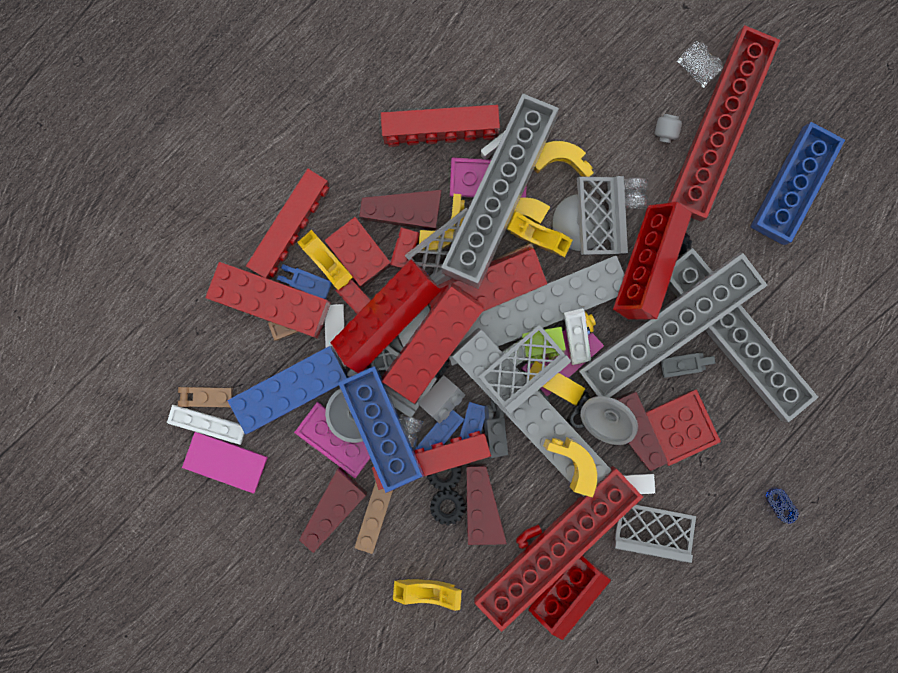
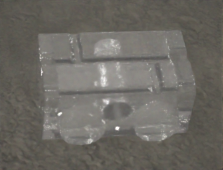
[677,41,724,88]

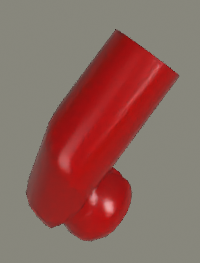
[516,525,542,549]

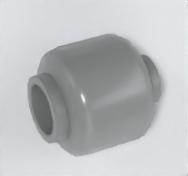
[655,114,682,143]

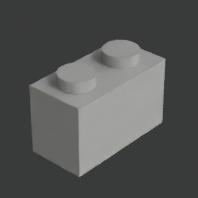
[418,375,465,423]

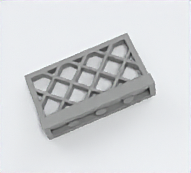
[577,176,628,255]
[405,208,468,285]
[478,325,572,414]
[347,345,437,418]
[612,505,696,563]

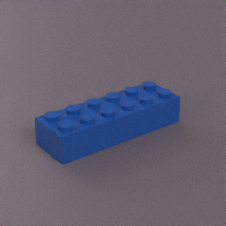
[750,122,845,245]
[227,346,349,435]
[338,366,424,493]

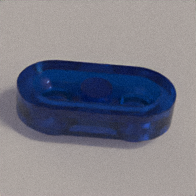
[766,488,799,524]

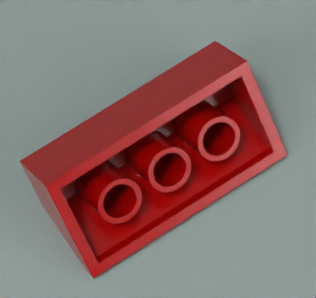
[528,555,611,640]

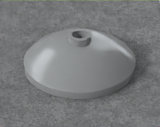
[552,194,610,251]
[325,388,363,443]
[581,396,638,445]

